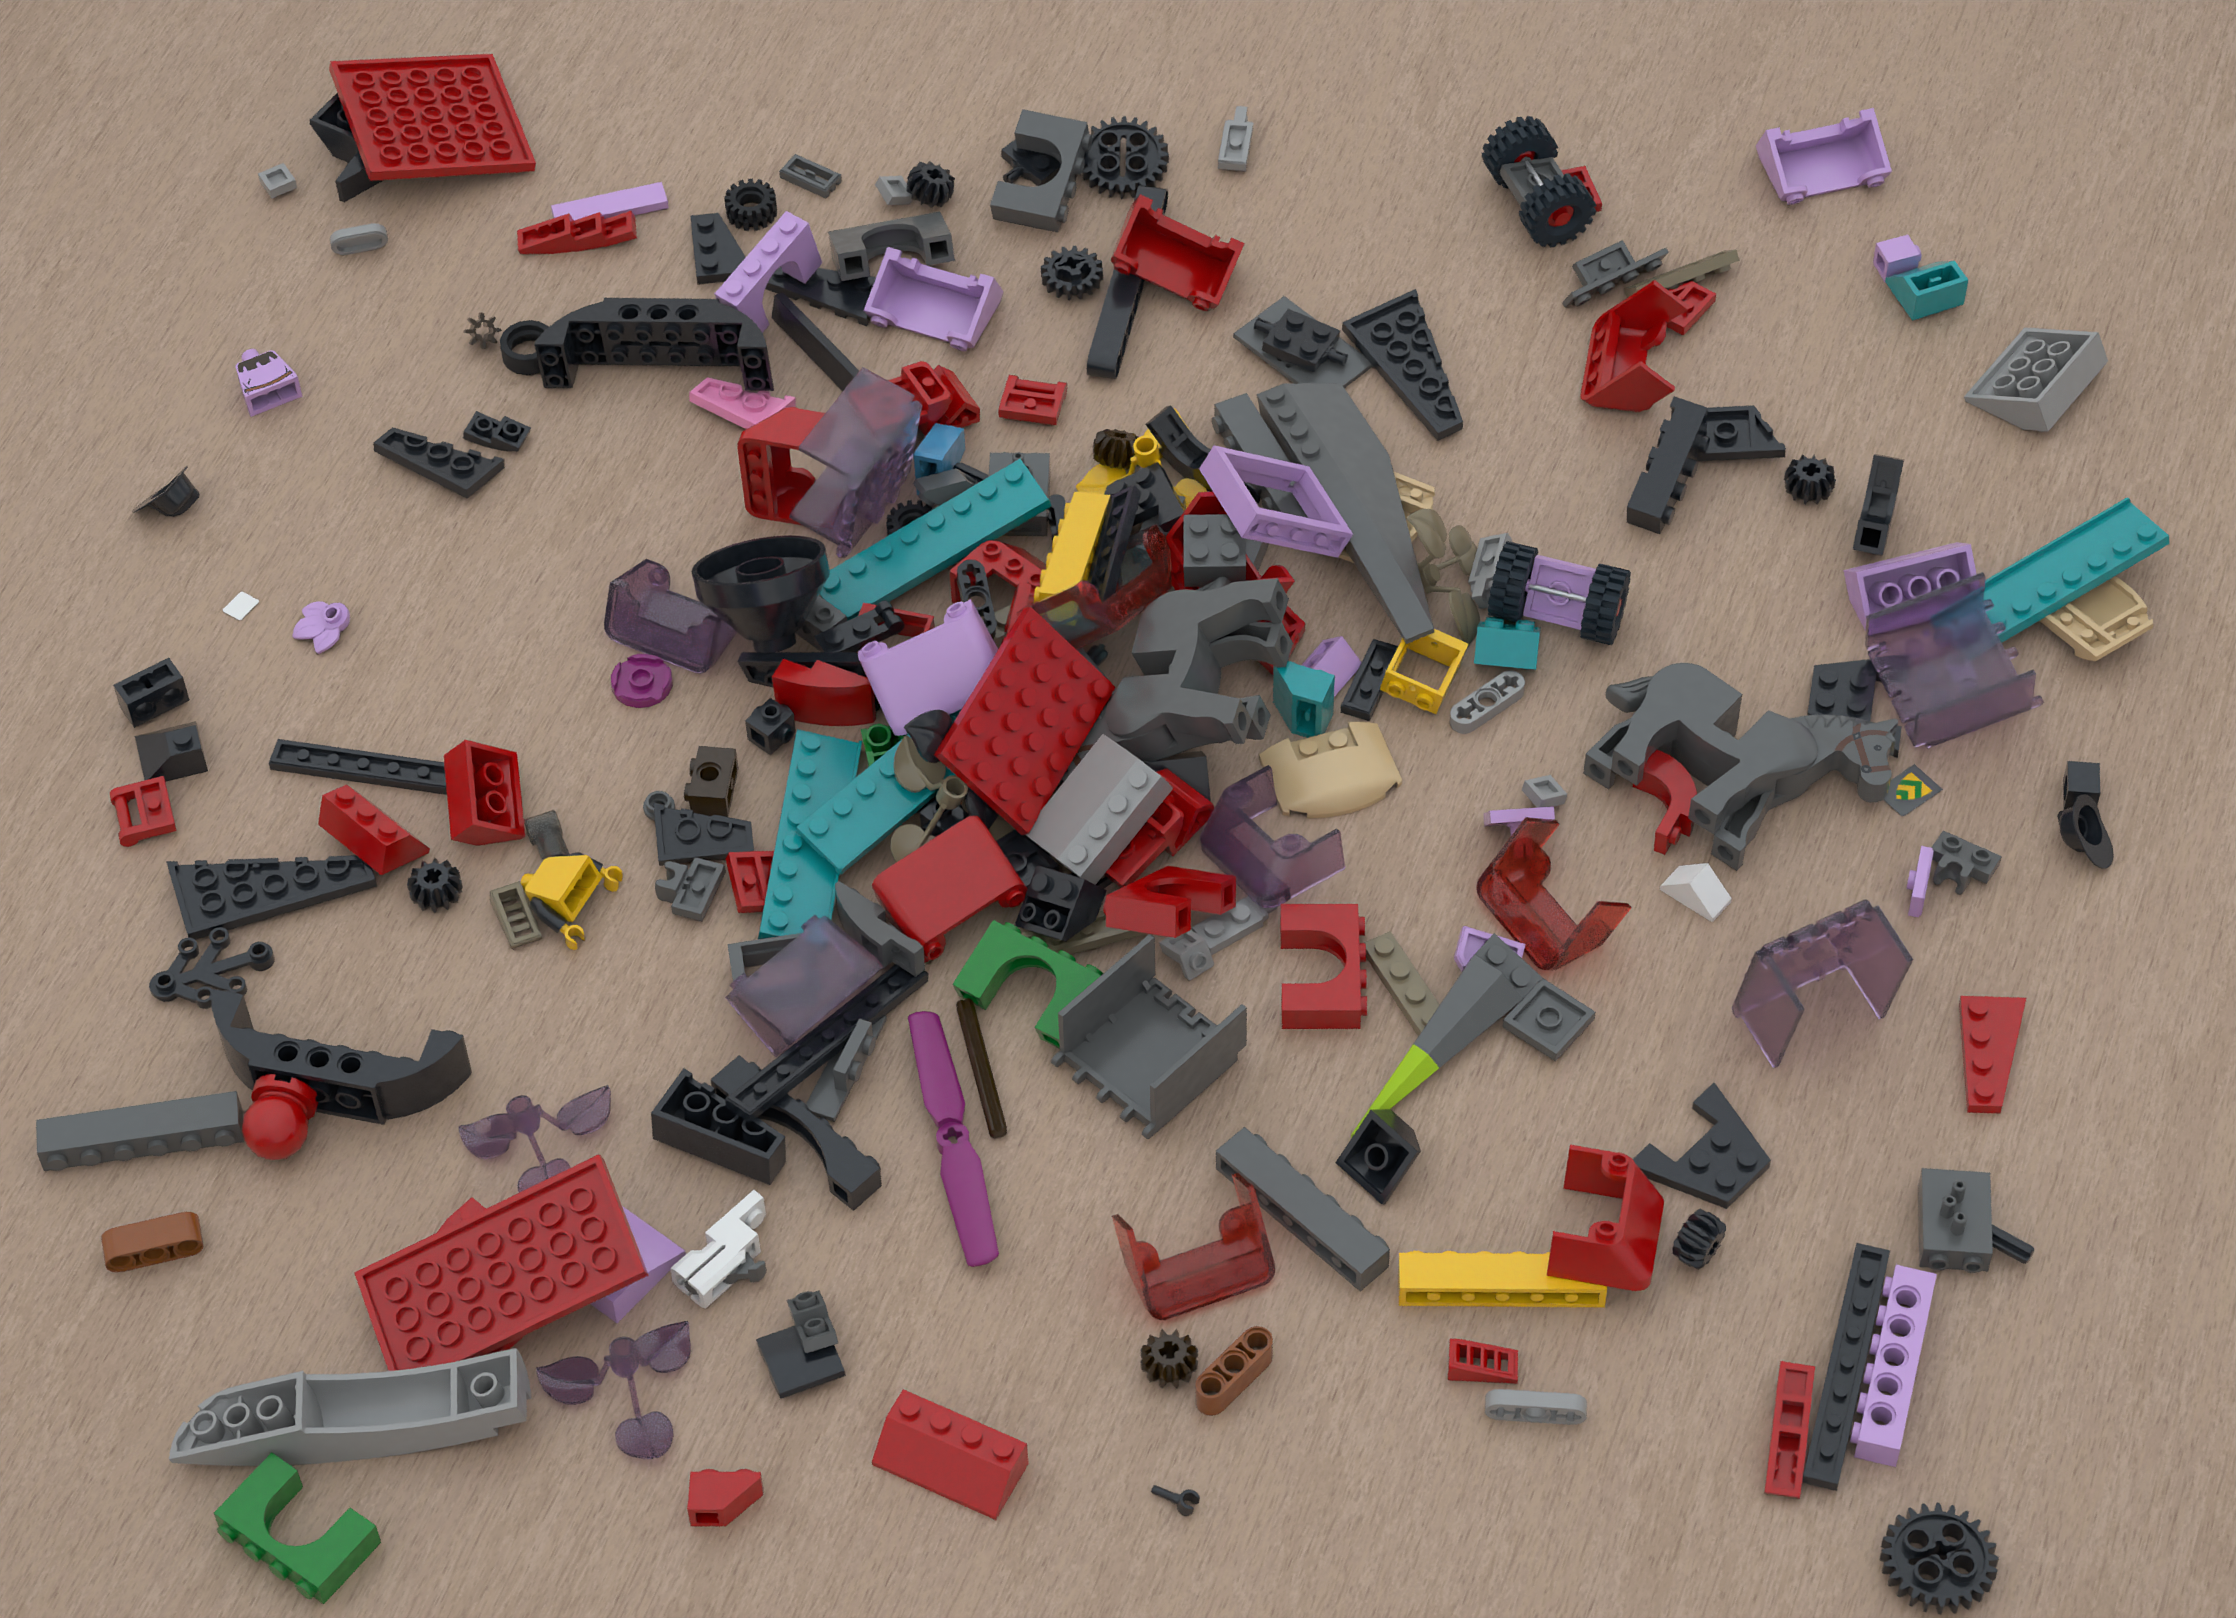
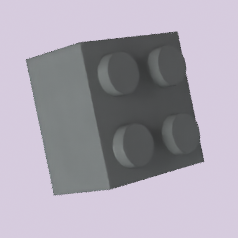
[1184,514,1246,587]

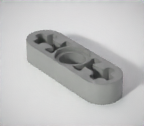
[1450,671,1525,734]
[1485,1389,1587,1425]

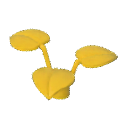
[1076,408,1207,508]

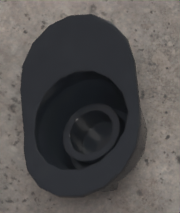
[132,466,200,517]
[2057,794,2114,869]

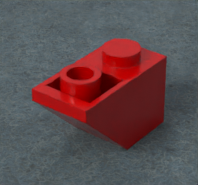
[687,1469,764,1527]

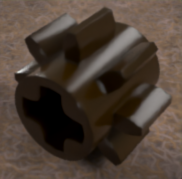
[463,312,501,349]

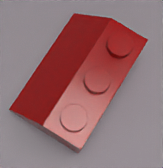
[444,740,525,846]
[318,784,430,875]

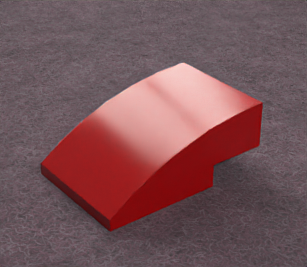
[772,659,877,726]

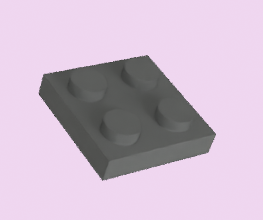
[1503,978,1596,1061]

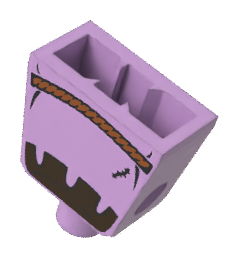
[235,349,302,417]

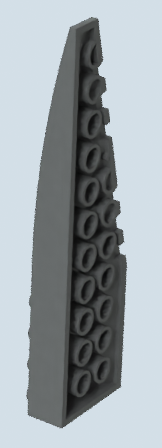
[1257,383,1435,644]

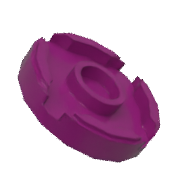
[611,654,673,708]

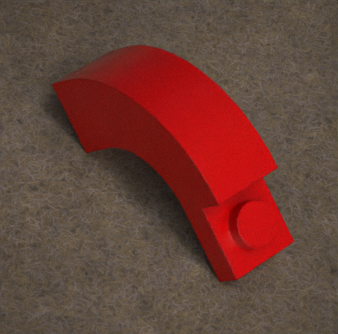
[1632,750,1697,855]

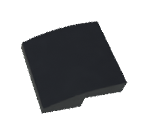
[756,1325,846,1399]

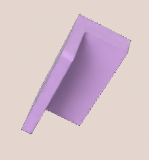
[1301,636,1362,697]

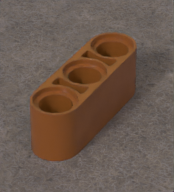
[101,1212,203,1272]
[1195,1326,1273,1416]

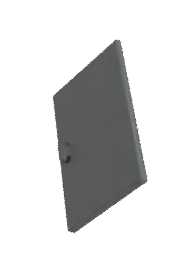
[1233,296,1373,388]

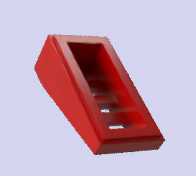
[1448,1338,1518,1384]

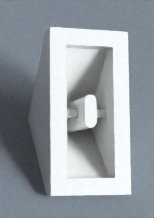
[1660,863,1732,922]

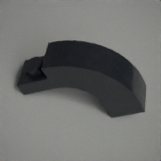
[1145,405,1213,492]
[1853,454,1904,555]

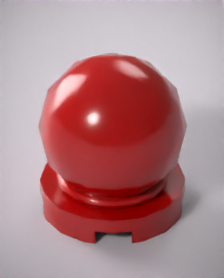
[242,1074,318,1160]

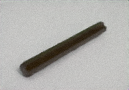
[956,998,1007,1138]

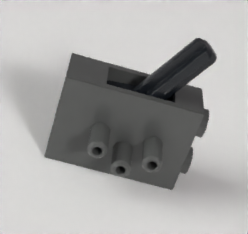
[953,452,1051,536]
[1918,1168,2035,1273]

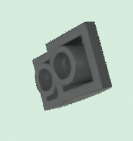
[787,1291,838,1353]

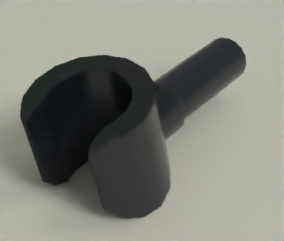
[1151,1485,1200,1516]

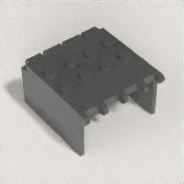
[1051,934,1247,1139]

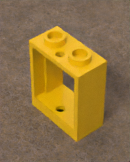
[1379,629,1469,714]

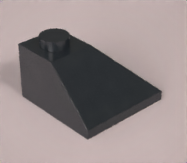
[310,93,358,163]
[135,721,208,782]
[1335,1109,1421,1204]

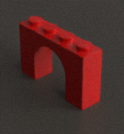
[1103,866,1236,938]
[1280,904,1367,1029]

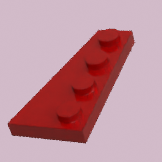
[1959,996,2027,1114]

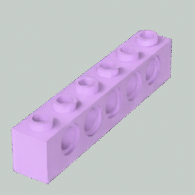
[1850,1265,1937,1467]

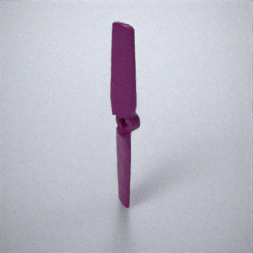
[908,1011,999,1267]

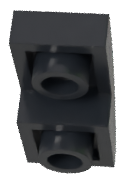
[463,411,531,452]

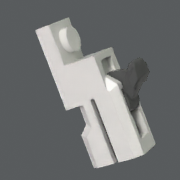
[670,1190,767,1309]

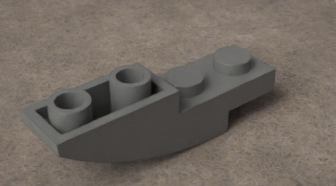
[835,881,925,977]

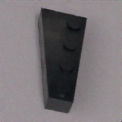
[1627,396,1710,534]
[651,1068,786,1185]

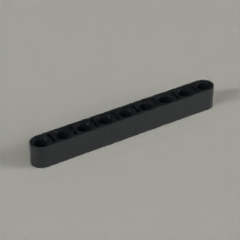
[1086,185,1168,379]

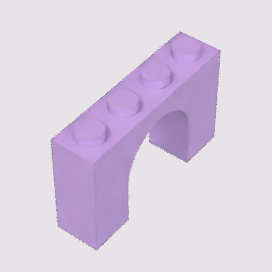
[715,211,822,333]

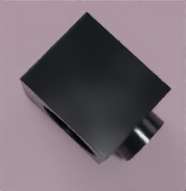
[2063,761,2101,810]

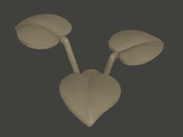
[1406,509,1480,644]
[890,735,1014,862]

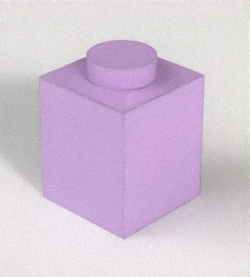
[1873,235,1921,283]

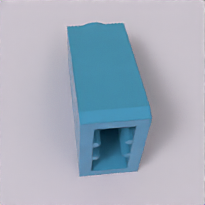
[913,423,965,495]

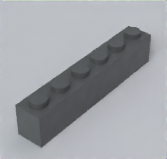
[1212,393,1308,518]
[36,1091,244,1171]
[1216,1127,1390,1292]

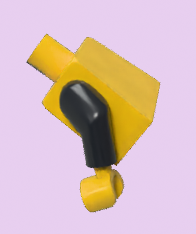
[521,852,623,950]

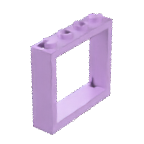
[1199,445,1353,558]

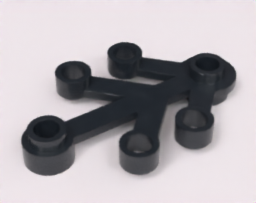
[149,927,275,1009]

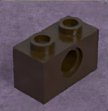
[684,746,739,817]

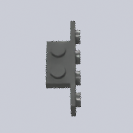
[1562,240,1669,307]
[806,1015,887,1122]

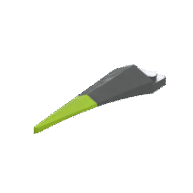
[1351,933,1542,1138]

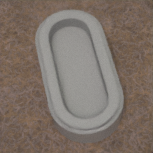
[330,223,388,255]

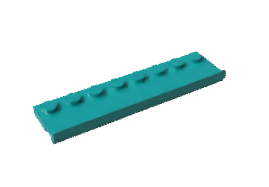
[820,459,1052,621]
[1929,497,2170,662]
[796,709,962,875]
[758,729,862,953]

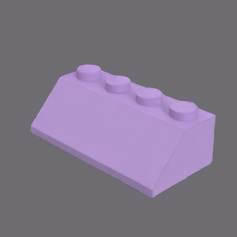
[1843,542,1978,632]

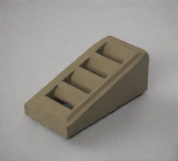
[490,881,542,949]

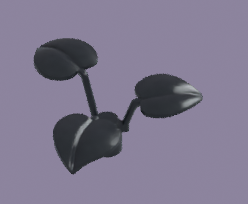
[904,709,999,830]

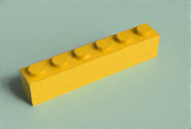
[1034,491,1110,622]
[1398,1251,1607,1308]

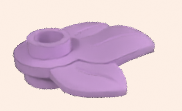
[292,601,350,654]

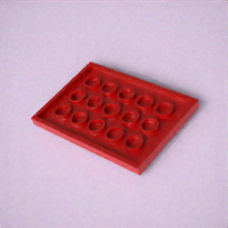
[934,607,1116,835]

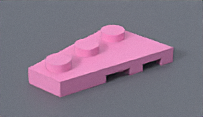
[689,377,796,429]

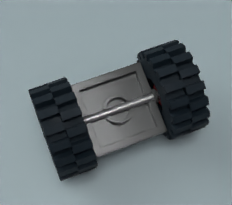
[1482,116,1596,248]

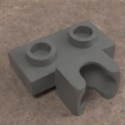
[1931,831,2002,894]
[655,857,726,921]

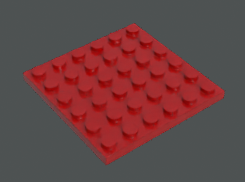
[329,54,536,181]

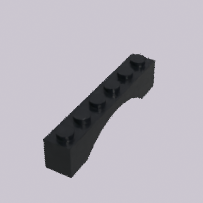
[710,1055,882,1211]

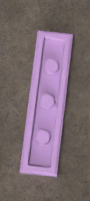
[551,182,669,220]

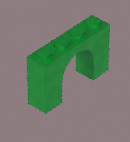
[952,920,1103,1049]
[214,1452,381,1604]

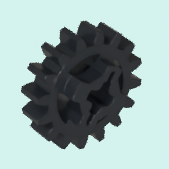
[1041,246,1103,300]

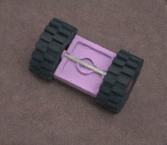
[1488,541,1631,646]

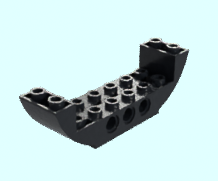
[534,298,774,391]
[211,989,472,1125]

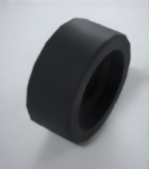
[500,320,549,375]

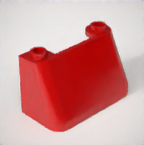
[1110,194,1245,312]
[872,816,1028,964]

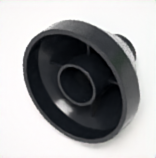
[692,535,830,653]

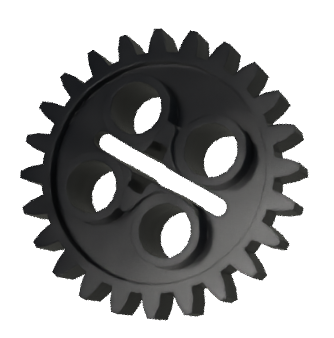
[1082,116,1169,199]
[1880,1503,1999,1615]

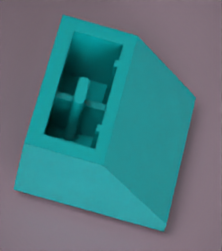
[1885,260,1969,321]
[1474,617,1541,670]
[1273,661,1335,738]

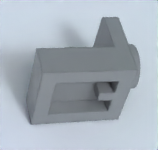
[1159,930,1214,980]

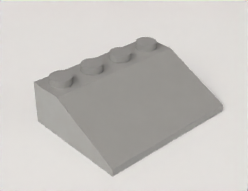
[1964,328,2108,432]
[1025,734,1173,885]

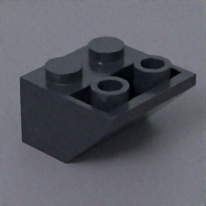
[1014,865,1107,942]

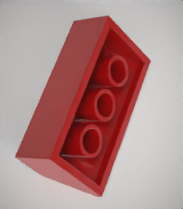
[872,1389,1029,1520]

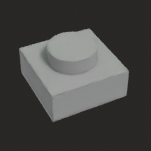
[258,163,297,199]
[875,176,913,205]
[1522,775,1567,808]

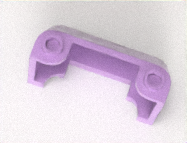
[1756,108,1892,205]
[864,247,1003,351]
[858,600,998,736]

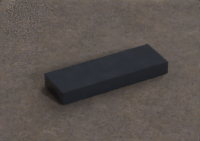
[1341,639,1398,721]

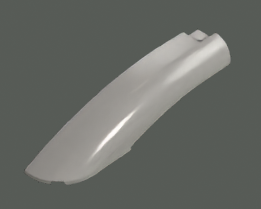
[169,1348,531,1466]

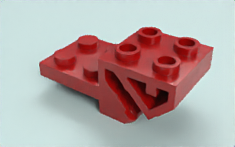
[848,361,980,440]
[1104,769,1216,888]

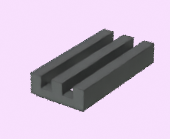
[779,154,842,199]

